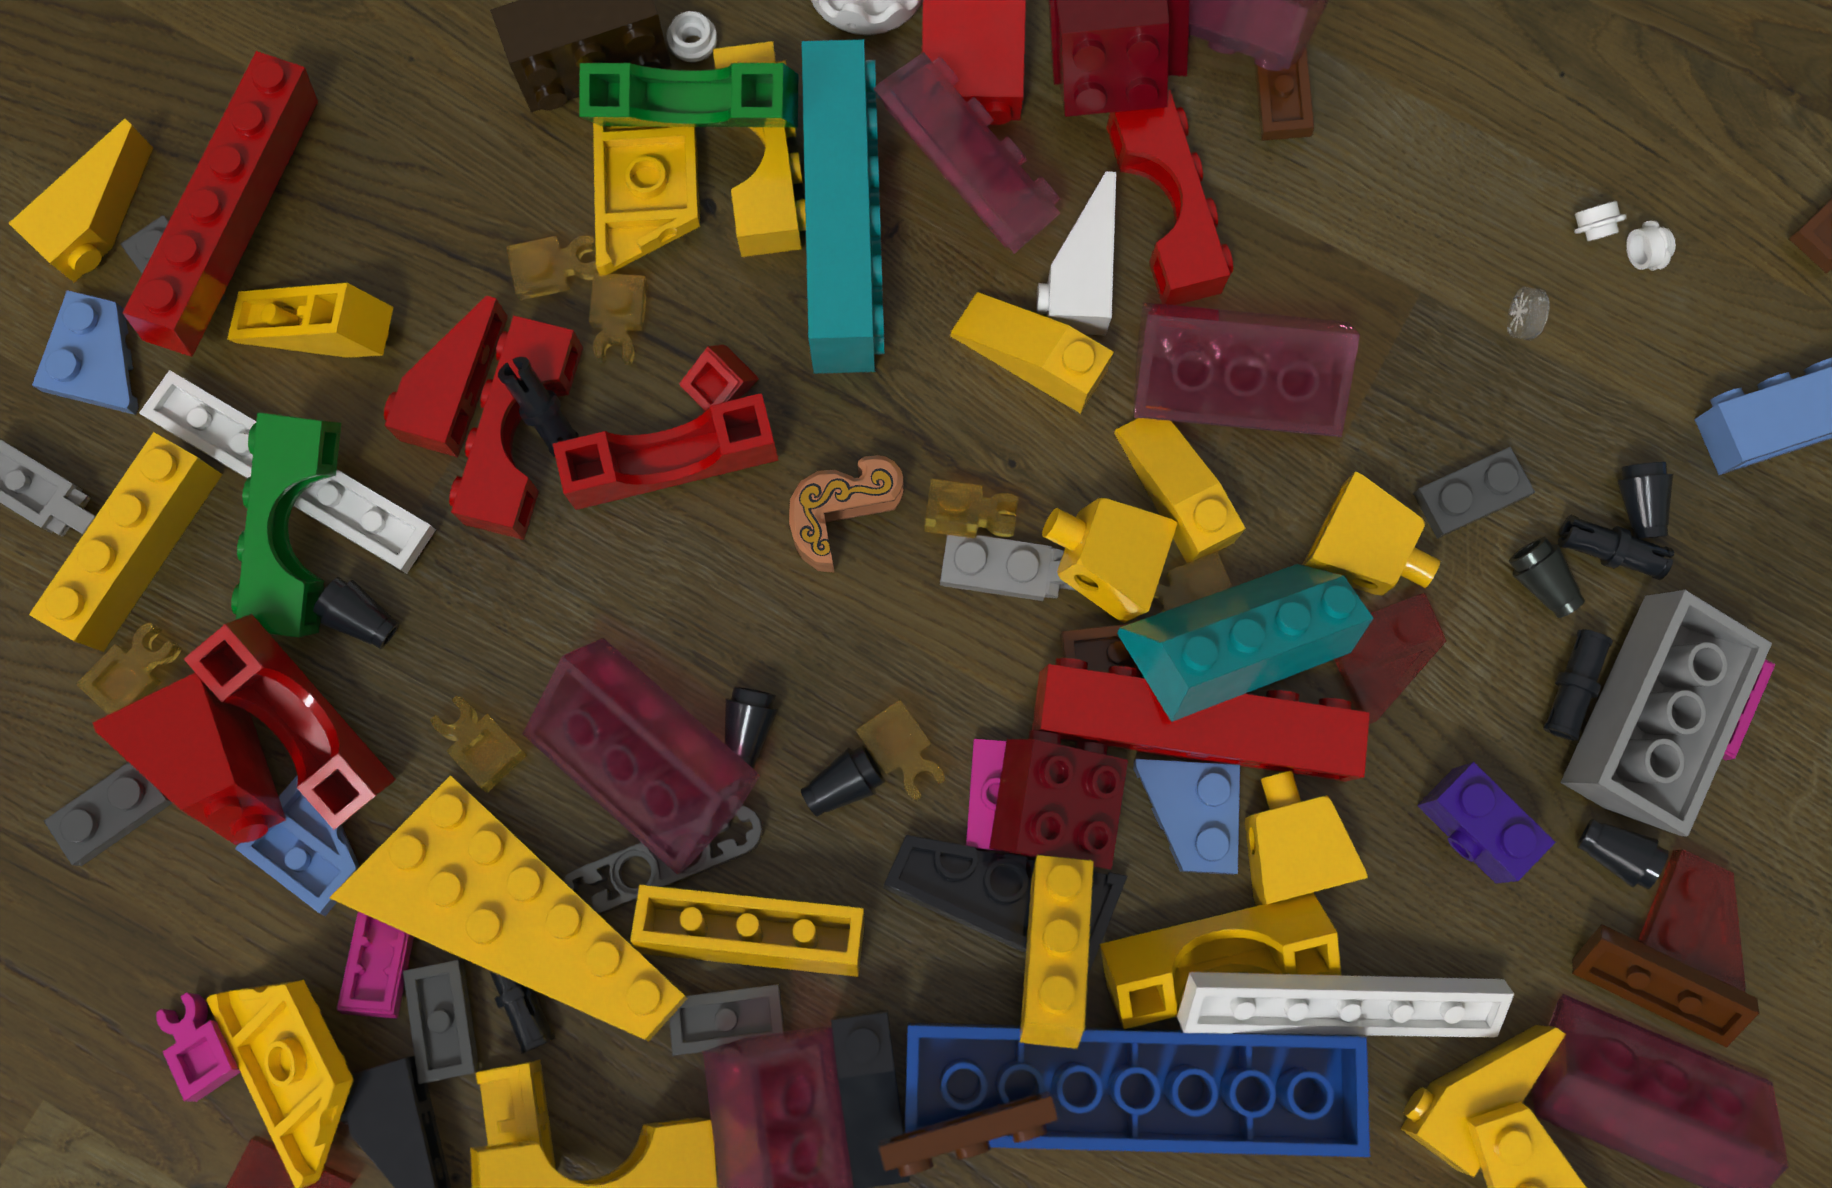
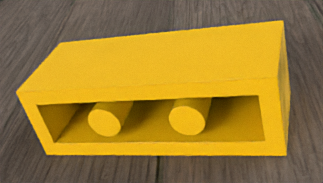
[1020,855,1093,1049]

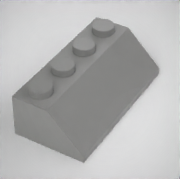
[1560,590,1772,836]

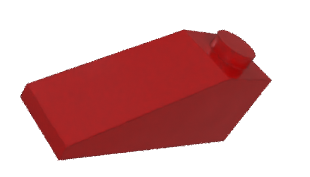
[384,295,508,457]

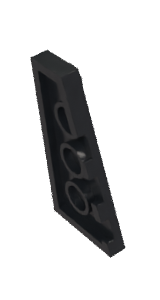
[883,835,1128,977]

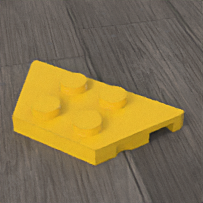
[593,123,700,276]
[206,980,353,1188]

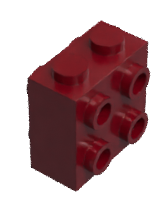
[989,730,1128,870]

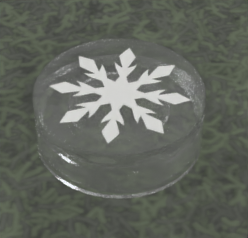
[1507,286,1550,341]

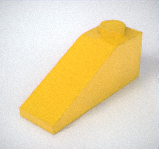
[8,119,153,283]
[227,283,394,358]
[950,292,1114,414]
[1114,407,1246,566]
[1400,1025,1566,1177]

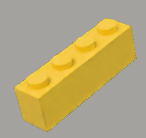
[29,432,223,652]
[630,885,865,977]

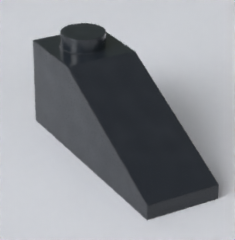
[831,1010,910,1188]
[340,1056,452,1188]

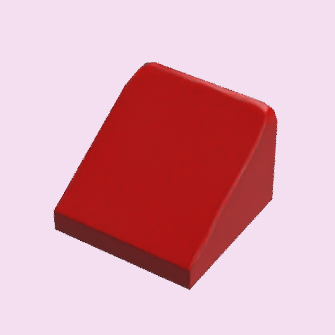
[679,345,758,411]

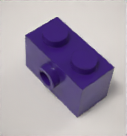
[1417,762,1556,884]

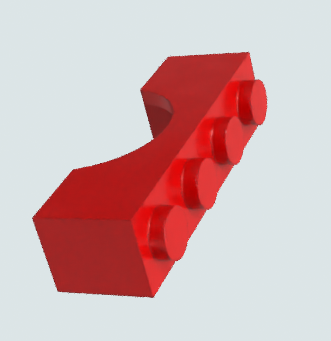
[1106,90,1233,309]
[449,315,583,540]
[553,393,779,510]
[184,614,396,830]

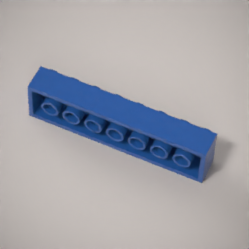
[905,1023,1370,1157]

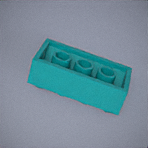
[1117,564,1374,722]

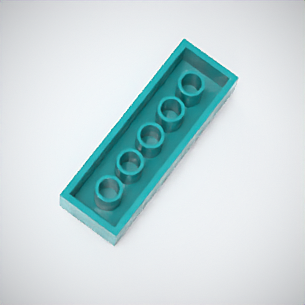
[802,40,885,374]

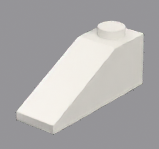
[1036,171,1116,336]

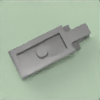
[0,439,96,537]
[940,531,1076,601]

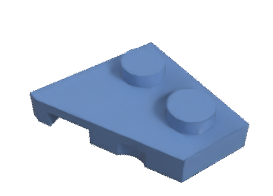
[32,290,139,415]
[1133,759,1240,875]
[235,776,360,916]

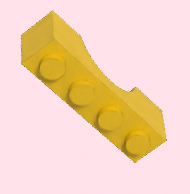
[713,41,806,257]
[1100,893,1341,1030]
[470,1117,717,1188]

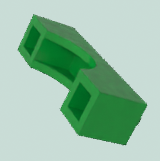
[579,63,799,127]
[231,412,342,637]

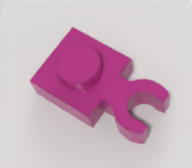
[156,992,240,1102]

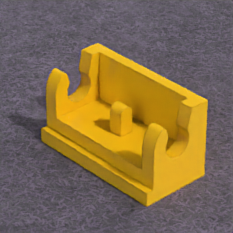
[476,1059,556,1170]

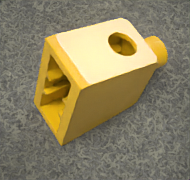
[1302,471,1441,596]
[1042,498,1178,623]
[1245,771,1368,906]

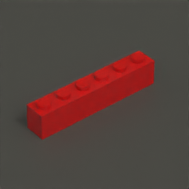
[122,51,318,357]
[1032,658,1370,782]

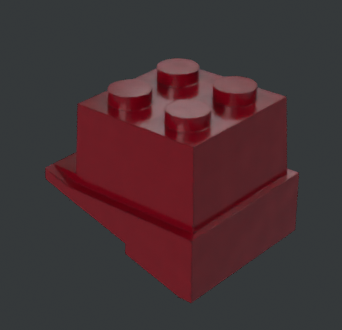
[1048,0,1190,117]

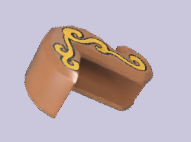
[789,455,903,573]

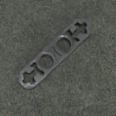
[563,805,763,915]

